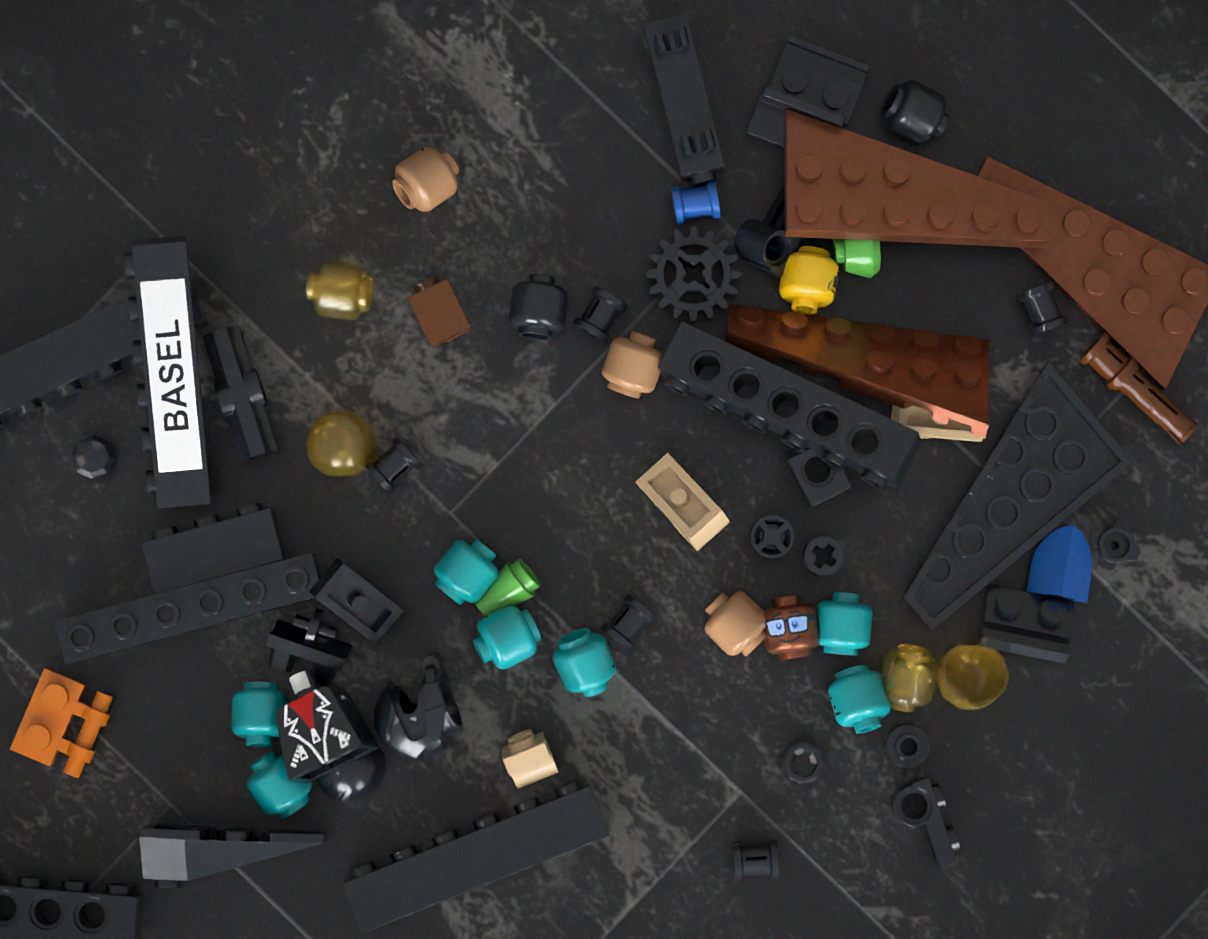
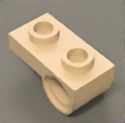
[502,729,559,789]

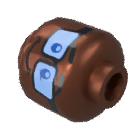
[764,595,820,660]

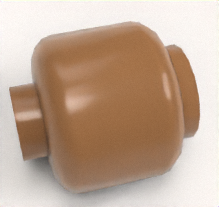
[392,146,459,212]
[602,331,664,399]
[704,591,767,657]

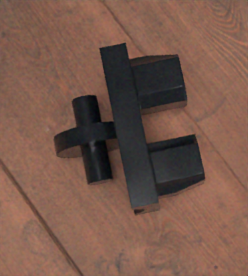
[266,608,352,686]

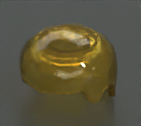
[305,411,378,477]
[936,644,1009,710]

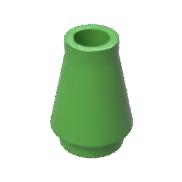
[475,559,541,617]

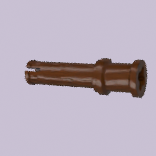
[1078,332,1198,445]

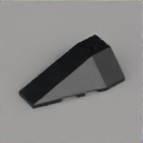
[139,822,327,888]

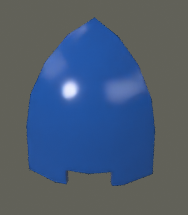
[1026,525,1092,603]

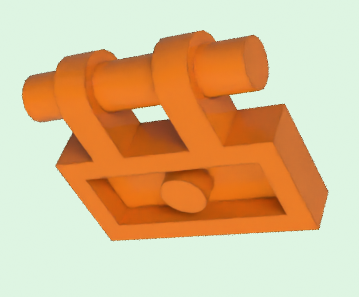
[10,668,113,778]

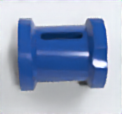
[671,180,721,225]

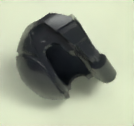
[374,652,464,760]

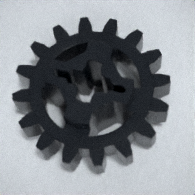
[646,227,741,323]

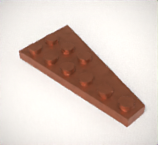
[784,109,1050,249]
[977,156,1208,390]
[725,304,989,438]

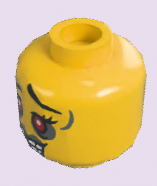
[779,246,839,314]

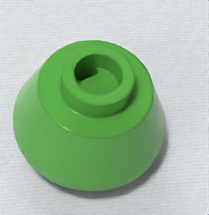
[833,239,881,278]

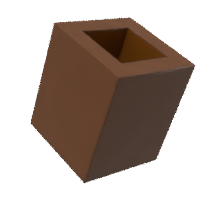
[408,277,472,349]

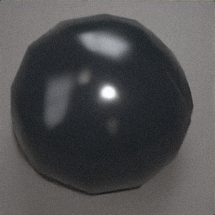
[316,747,386,802]

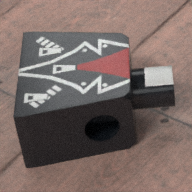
[275,670,379,783]

